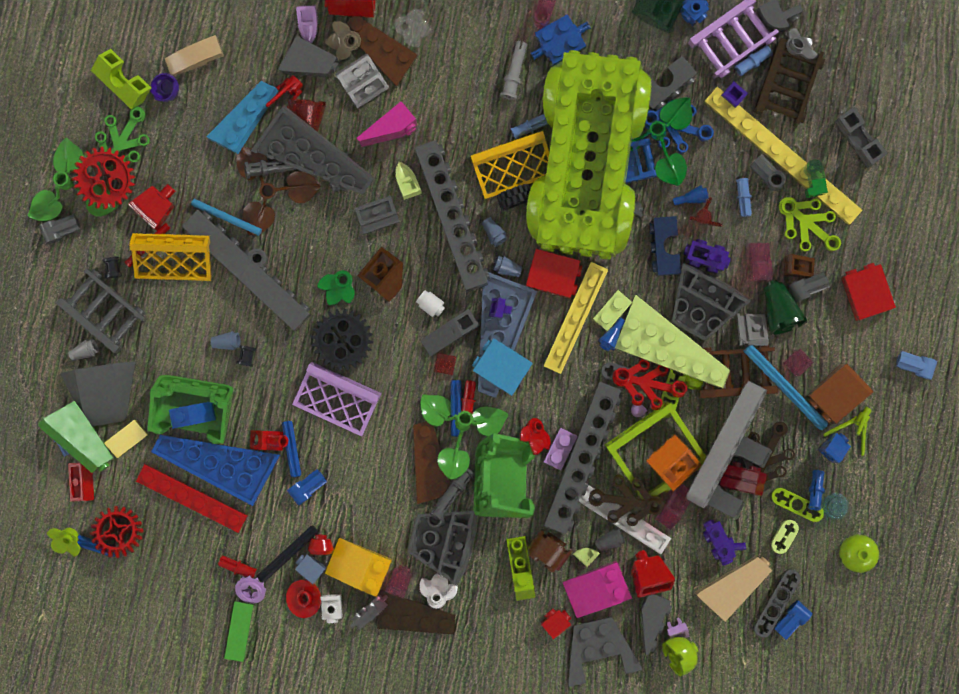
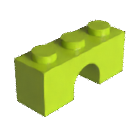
[91,49,151,110]

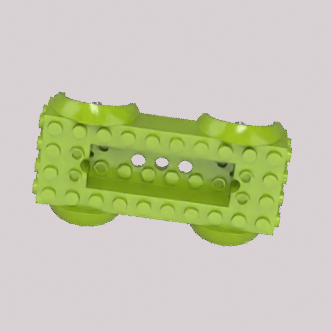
[526,50,651,260]

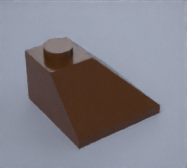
[357,246,403,302]

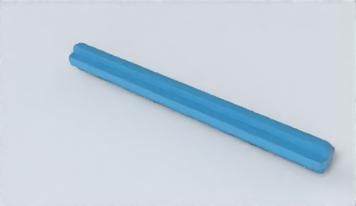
[744,345,828,430]

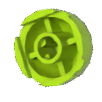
[839,534,879,573]
[662,637,698,677]

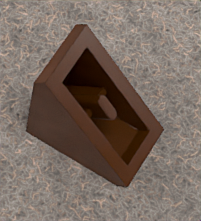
[784,254,815,277]

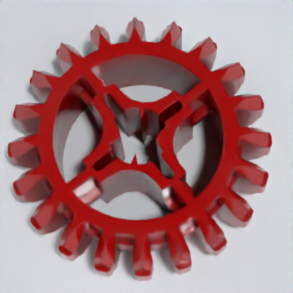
[90,506,144,559]

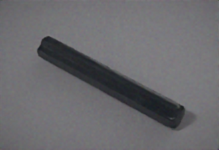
[257,525,319,582]

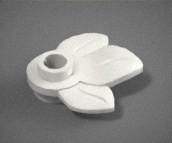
[420,573,458,609]

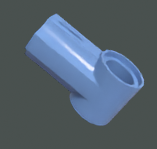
[896,351,938,380]

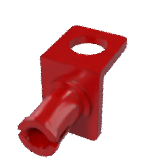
[250,430,288,451]

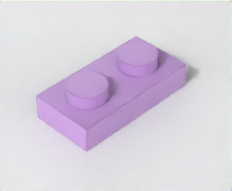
[544,428,578,470]

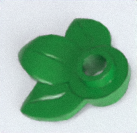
[317,270,355,305]

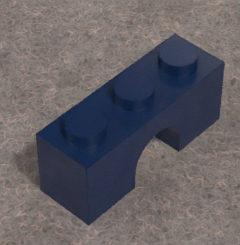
[649,216,681,277]

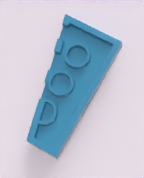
[207,81,278,154]

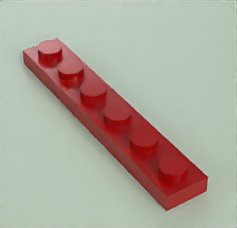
[136,464,248,533]

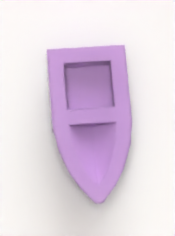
[296,5,318,43]

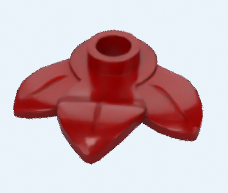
[520,418,551,455]

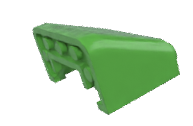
[147,375,233,444]
[474,433,535,518]

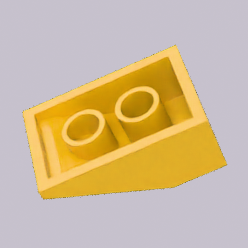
[325,538,393,597]

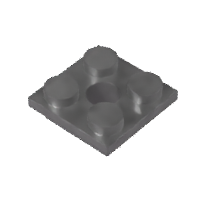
[350,595,388,629]

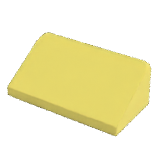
[104,420,148,458]

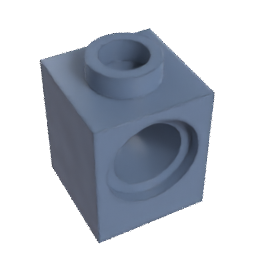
[295,553,326,584]

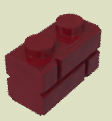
[720,462,767,496]

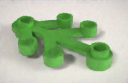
[95,107,150,171]

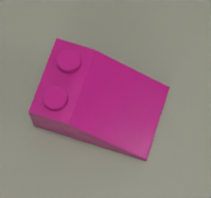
[357,101,417,147]
[562,561,632,618]

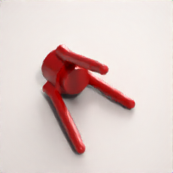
[266,75,303,110]

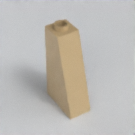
[694,556,773,622]

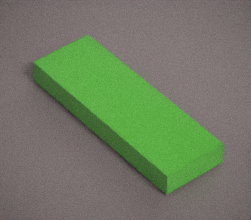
[224,601,254,662]

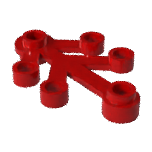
[612,359,687,410]

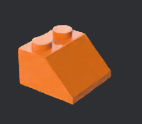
[647,435,701,491]

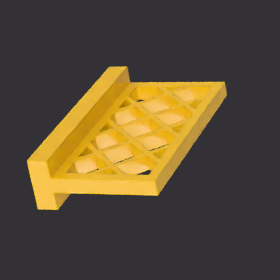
[470,131,549,199]
[129,233,212,281]

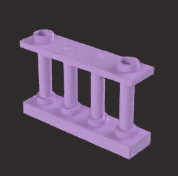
[688,0,779,79]

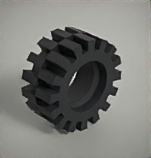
[496,184,530,211]

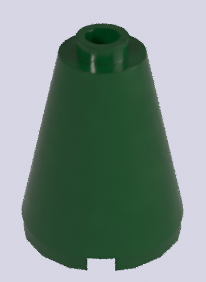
[764,280,807,335]

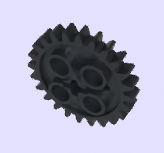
[311,309,374,371]

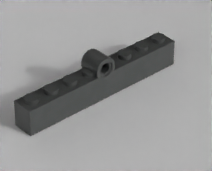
[182,209,311,332]

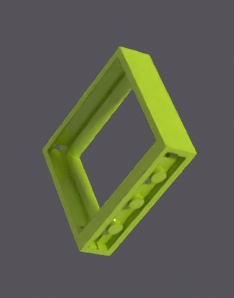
[604,401,707,500]

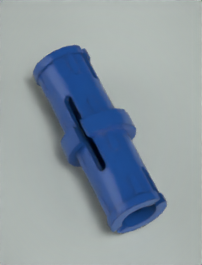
[808,470,825,510]

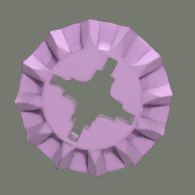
[235,576,266,604]

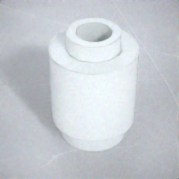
[416,290,445,317]

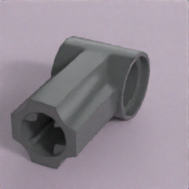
[749,155,785,191]
[39,214,81,244]
[788,272,830,302]

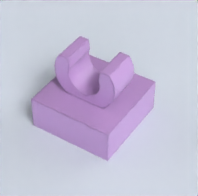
[667,618,690,639]

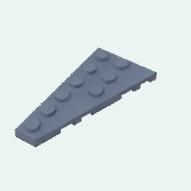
[478,272,537,398]

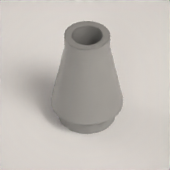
[68,339,99,362]

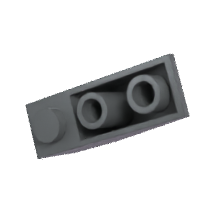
[420,309,479,357]
[640,594,672,655]

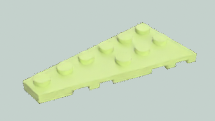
[615,295,730,388]

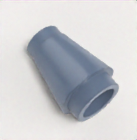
[482,217,507,247]
[493,256,522,277]
[211,331,241,350]

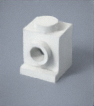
[321,594,343,623]

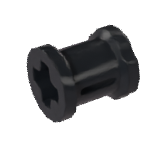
[102,257,122,279]
[236,345,256,367]

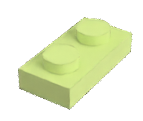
[593,290,632,331]

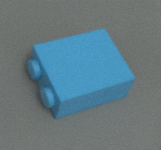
[472,338,533,396]

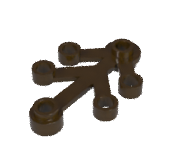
[741,421,795,481]
[588,474,664,526]

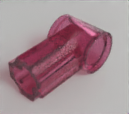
[533,0,556,29]

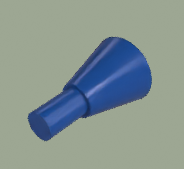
[673,185,709,206]
[598,317,625,351]

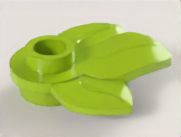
[46,527,81,557]

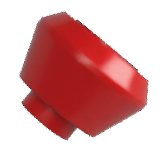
[308,534,334,555]

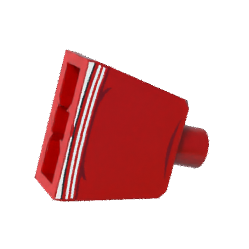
[128,183,176,231]

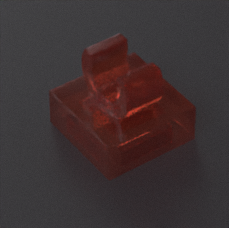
[434,353,457,376]

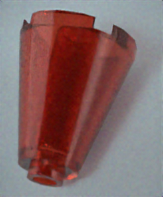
[288,99,326,132]

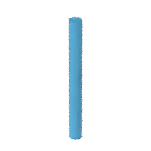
[191,199,262,236]

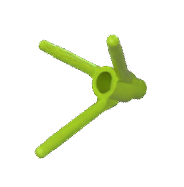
[823,407,872,456]

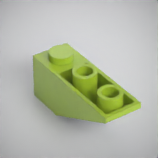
[506,536,536,601]

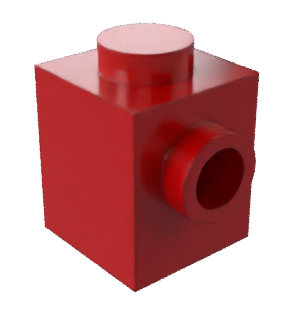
[541,608,572,640]

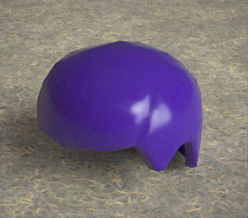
[150,73,179,102]

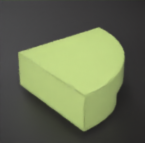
[573,548,600,567]

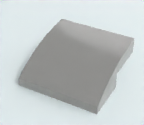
[335,53,389,109]

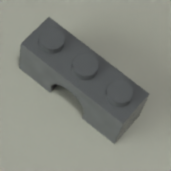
[649,55,697,111]
[834,107,888,168]

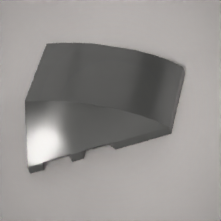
[671,263,751,341]
[60,361,136,426]
[407,511,477,586]

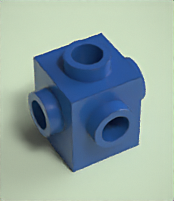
[680,0,709,26]

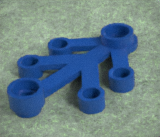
[644,100,714,154]

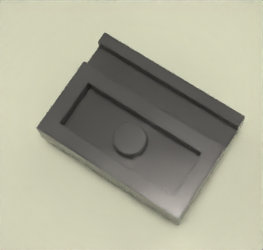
[355,196,400,235]

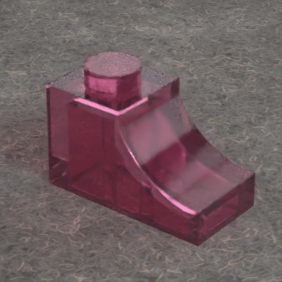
[749,243,772,282]
[655,484,691,530]
[385,565,413,598]

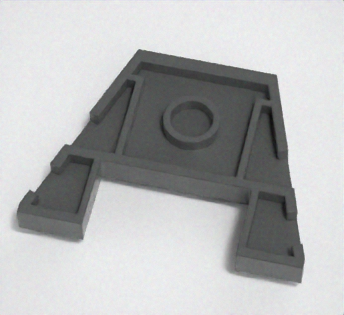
[568,617,642,687]

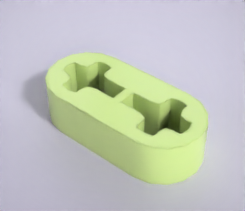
[770,519,799,554]

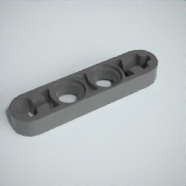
[753,569,801,638]

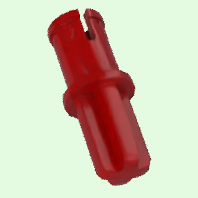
[461,380,476,415]
[218,555,257,578]

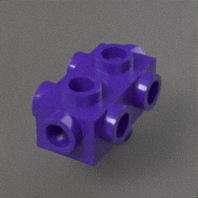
[683,239,731,274]
[703,519,746,566]

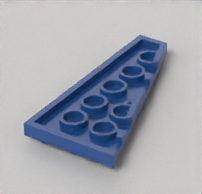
[151,435,280,506]

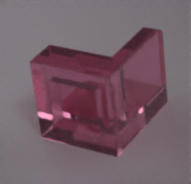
[783,349,814,376]

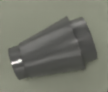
[595,529,625,551]

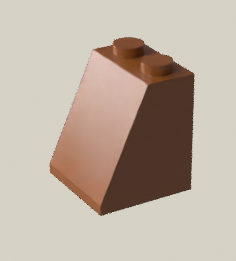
[806,363,874,424]

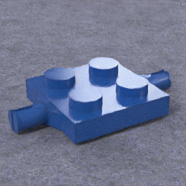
[531,14,591,66]

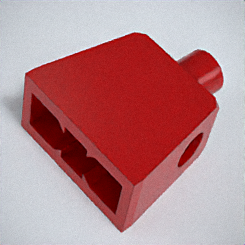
[631,550,676,598]

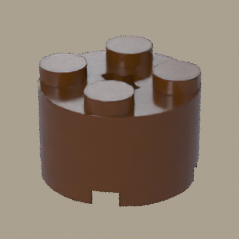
[528,529,573,573]

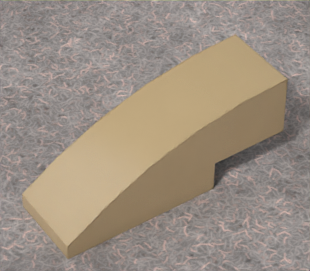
[165,35,224,76]

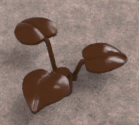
[236,147,321,235]

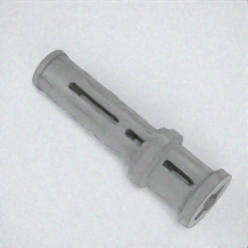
[500,41,528,100]

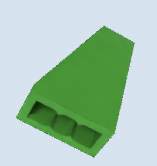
[38,401,113,473]

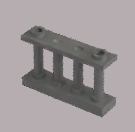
[56,268,147,354]

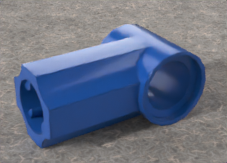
[287,469,327,506]
[774,600,813,640]

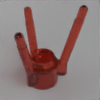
[689,197,723,227]

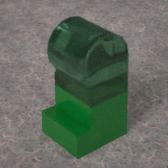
[804,159,828,198]

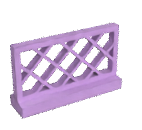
[292,362,382,436]

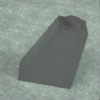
[278,36,339,77]

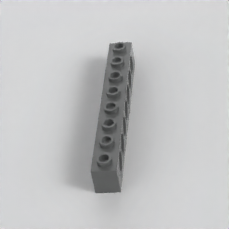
[415,140,490,293]
[543,382,623,534]

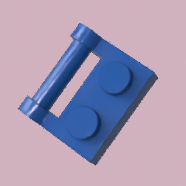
[626,139,657,184]

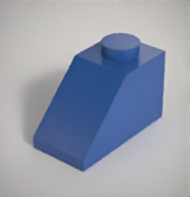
[169,402,216,428]
[818,433,851,463]

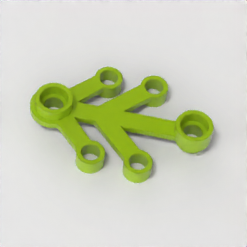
[779,197,841,252]

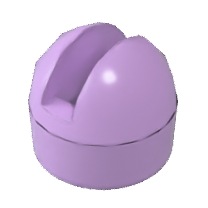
[631,404,647,417]

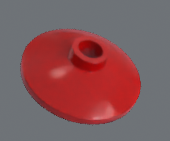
[286,579,321,618]

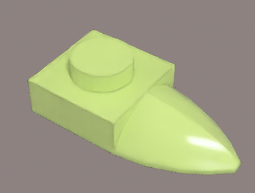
[396,162,422,200]

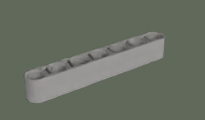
[686,381,767,508]

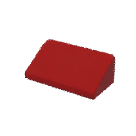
[68,463,94,502]

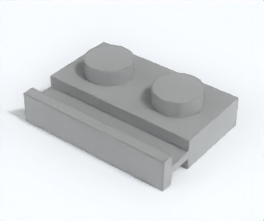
[736,313,769,346]

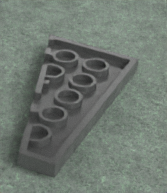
[251,105,375,194]

